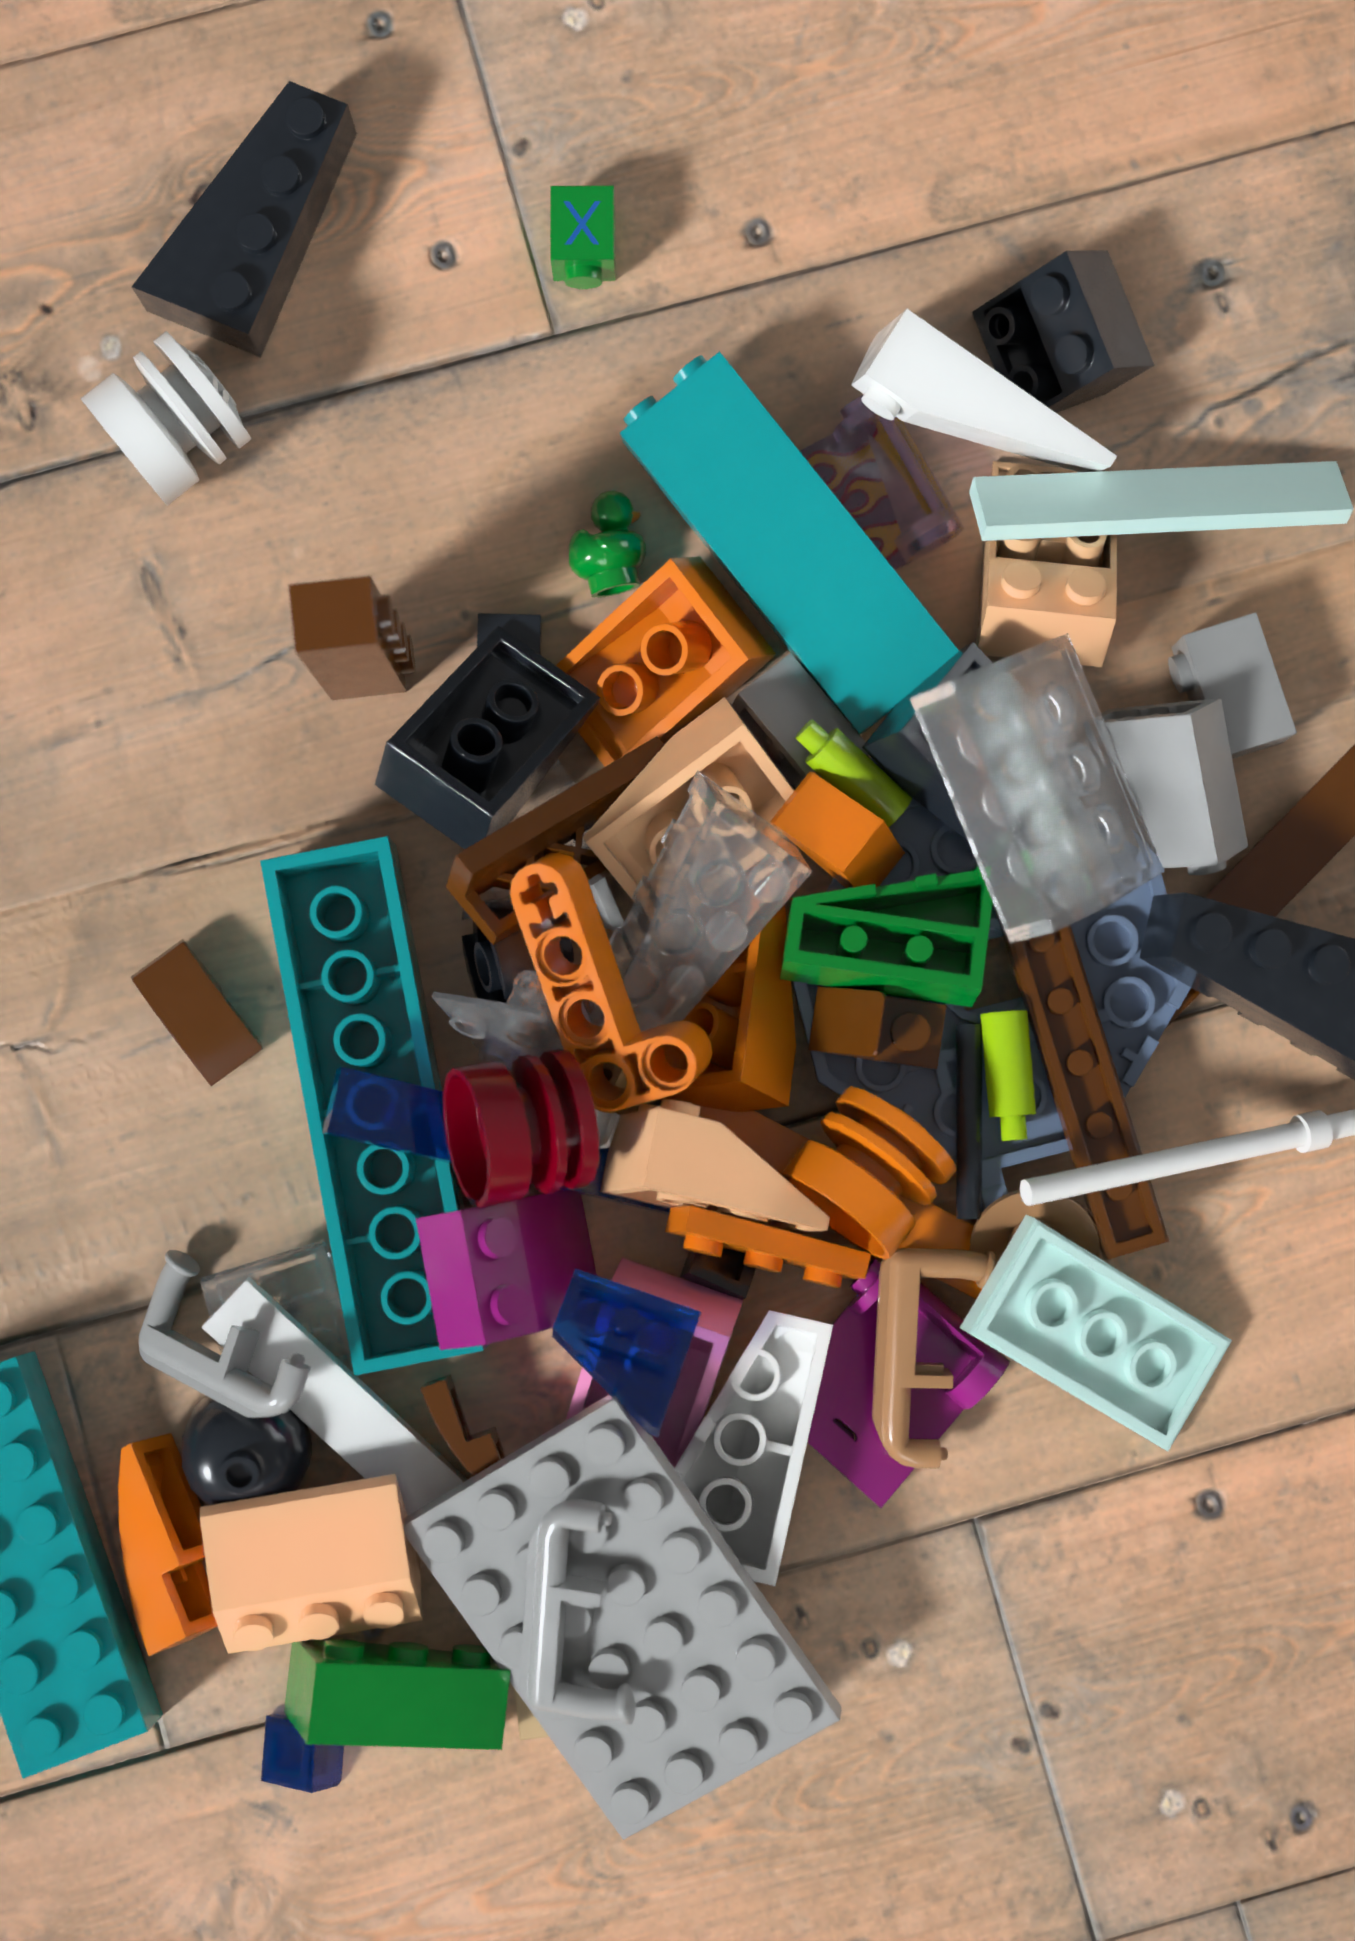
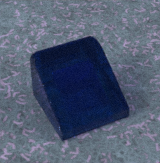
[261,1714,344,1793]

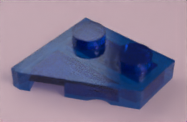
[552,1268,701,1437]

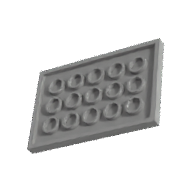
[403,1389,842,1840]

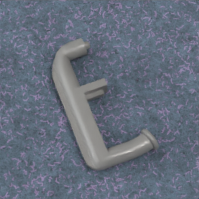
[138,1250,311,1418]
[519,1499,636,1725]

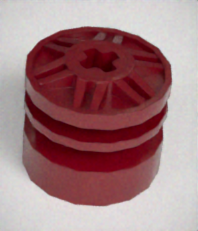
[443,1048,599,1208]

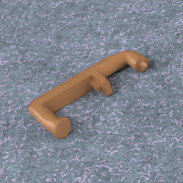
[872,1248,997,1469]

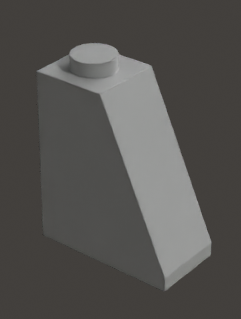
[1078,698,1248,875]

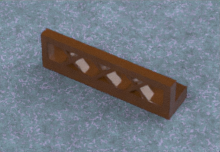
[446,736,664,945]

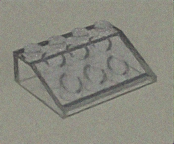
[910,633,1165,943]

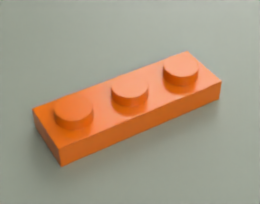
[665,1205,871,1288]

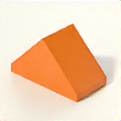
[770,772,905,888]

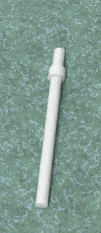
[1020,1109,1355,1206]

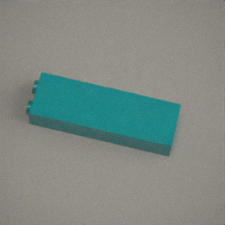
[620,351,959,735]

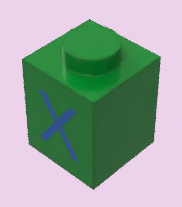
[550,186,615,289]

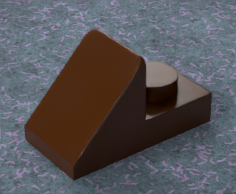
[808,986,947,1070]

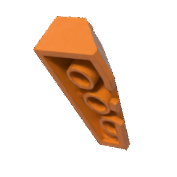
[652,844,796,1112]

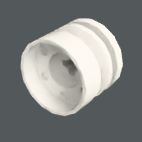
[81,331,251,506]

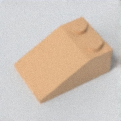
[583,697,794,932]
[600,1099,830,1233]

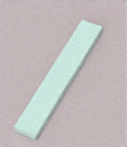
[969,461,1354,541]

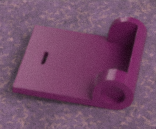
[807,1259,1010,1508]

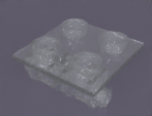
[431,970,564,1071]

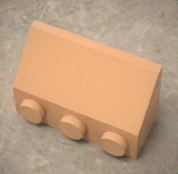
[200,1474,422,1654]

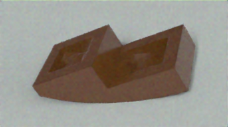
[131,939,263,1086]
[420,1374,506,1476]

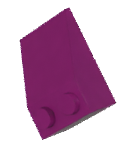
[416,1188,602,1350]

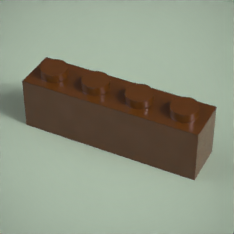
[288,575,415,700]

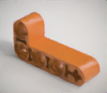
[510,853,712,1112]

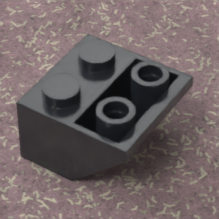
[972,250,1155,413]

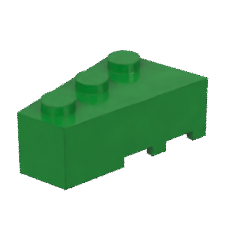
[780,863,997,1007]
[284,1638,511,1750]

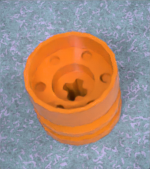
[780,1086,956,1260]

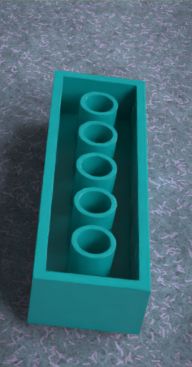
[0,1351,163,1779]

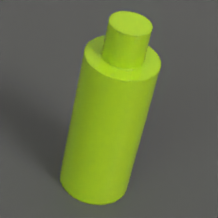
[795,719,912,827]
[980,1010,1036,1141]

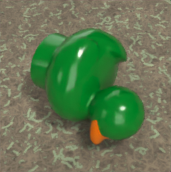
[568,490,646,598]

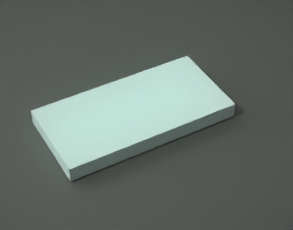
[960,1215,1232,1451]

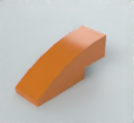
[118,1433,218,1656]

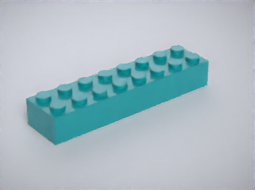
[260,836,489,1376]

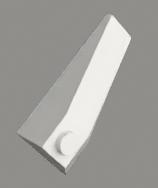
[851,309,1117,472]
[674,1310,833,1586]

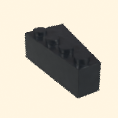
[132,81,357,357]
[1139,892,1355,1080]

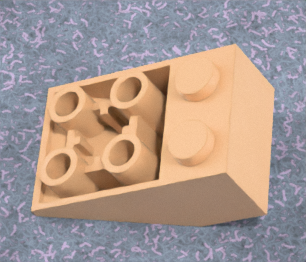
[977,461,1117,667]

